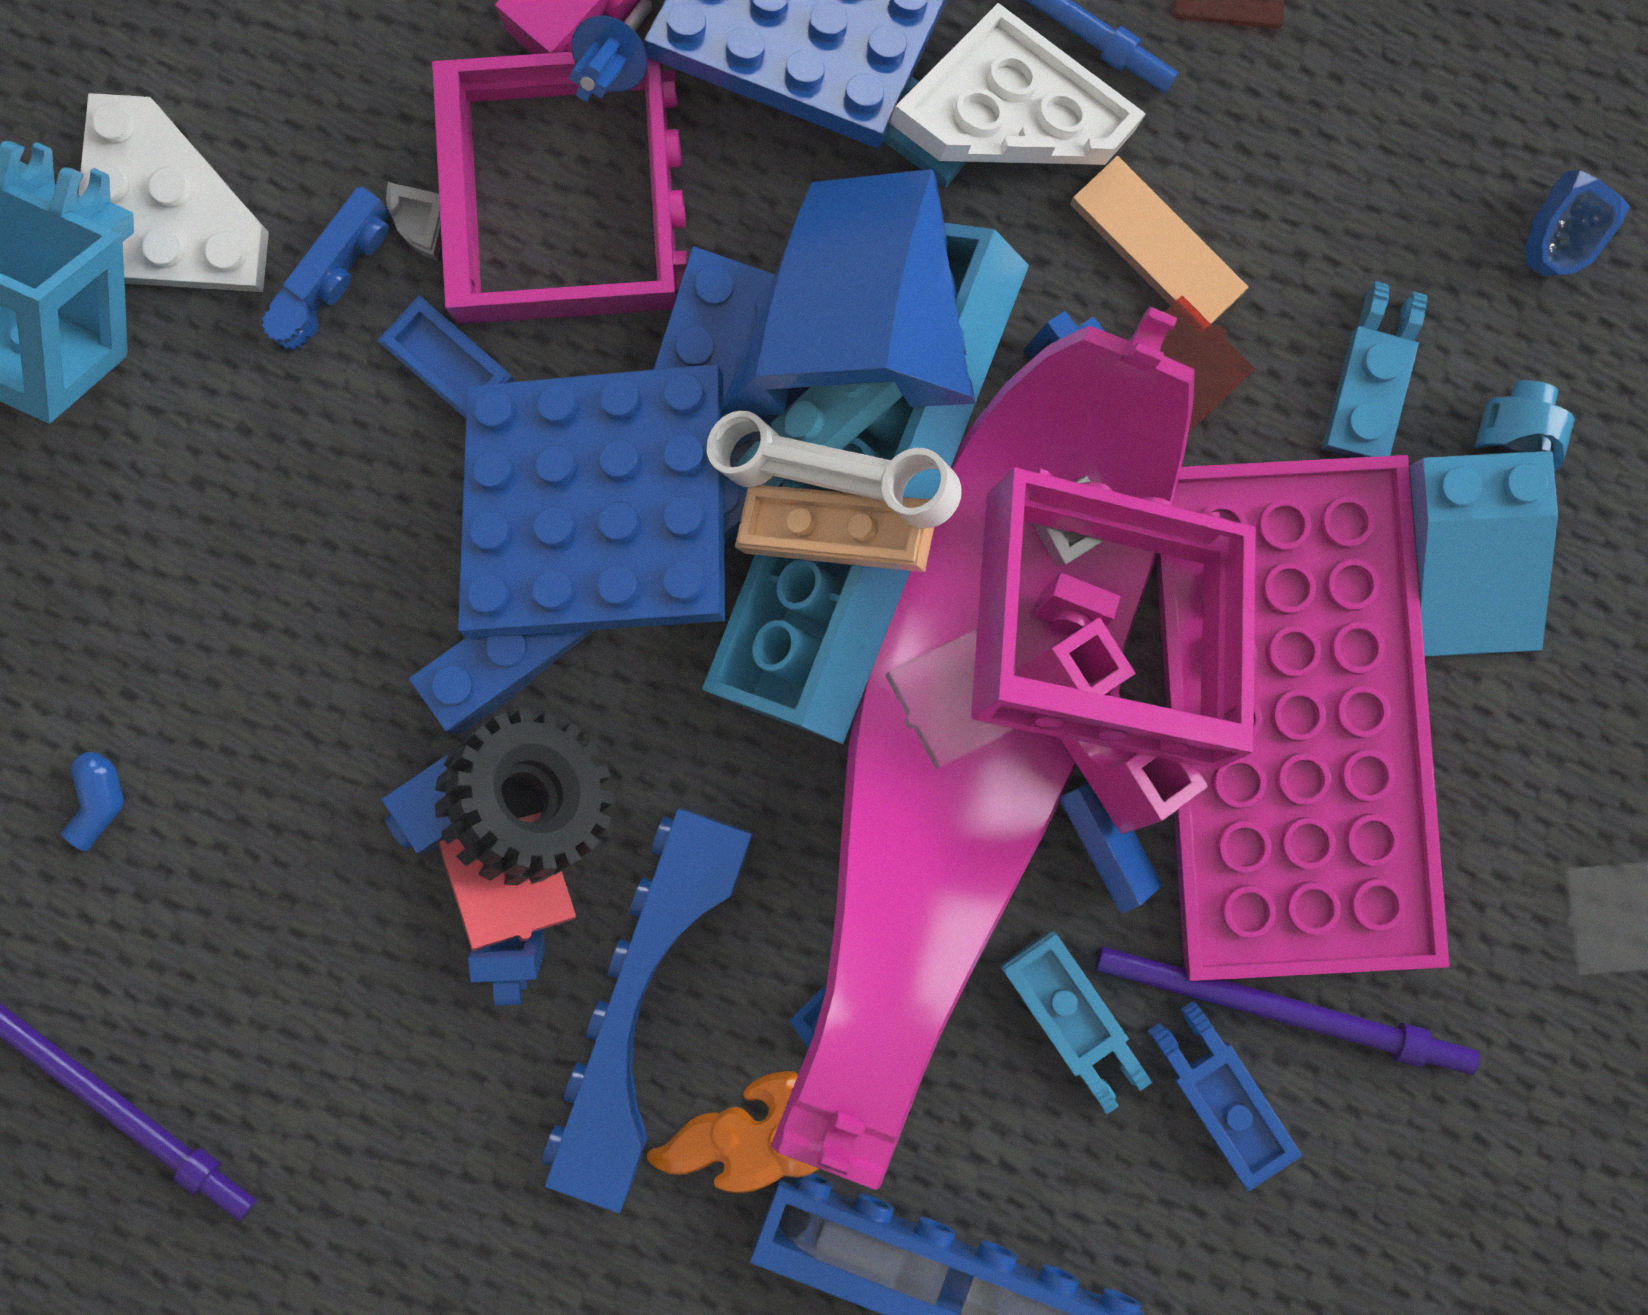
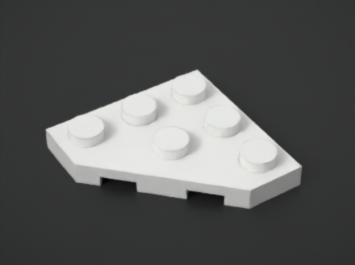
[889,3,1146,165]
[78,93,269,292]

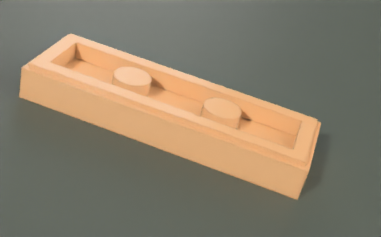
[1070,155,1248,335]
[735,485,934,572]

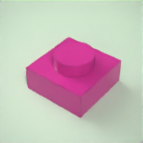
[1034,572,1121,636]

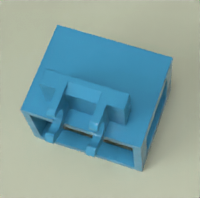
[0,141,134,424]

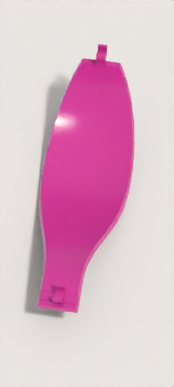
[771,307,1194,1190]

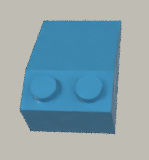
[1409,451,1558,657]

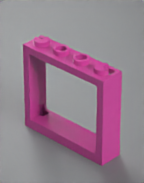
[432,52,688,324]
[971,467,1256,769]

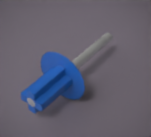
[569,0,652,101]

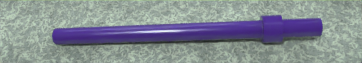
[1095,946,1480,1075]
[0,1003,257,1222]

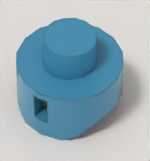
[1474,380,1575,471]

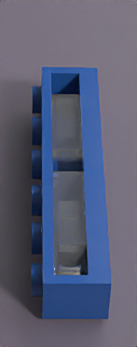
[750,1173,1145,1315]

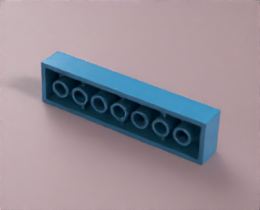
[702,223,1029,744]

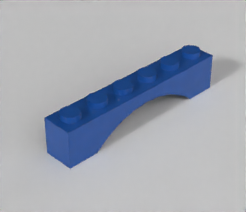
[409,457,748,734]
[541,808,754,1214]

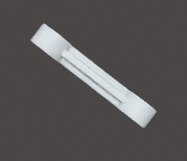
[707,411,961,528]

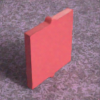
[439,812,576,951]

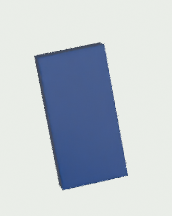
[377,295,515,419]
[1060,780,1163,913]

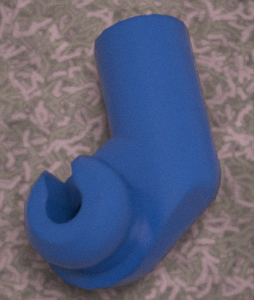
[61,752,124,851]

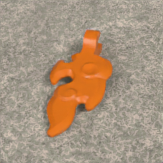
[647,1071,819,1193]

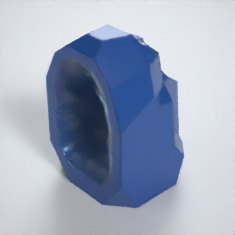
[1525,170,1630,276]

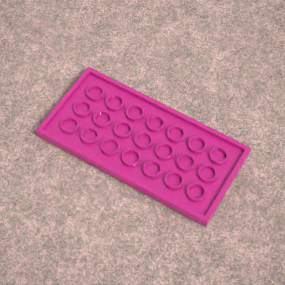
[1156,455,1450,981]

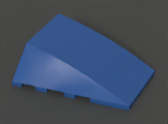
[720,169,976,417]

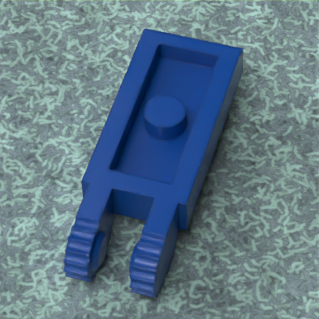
[261,186,391,351]
[1148,1001,1302,1192]

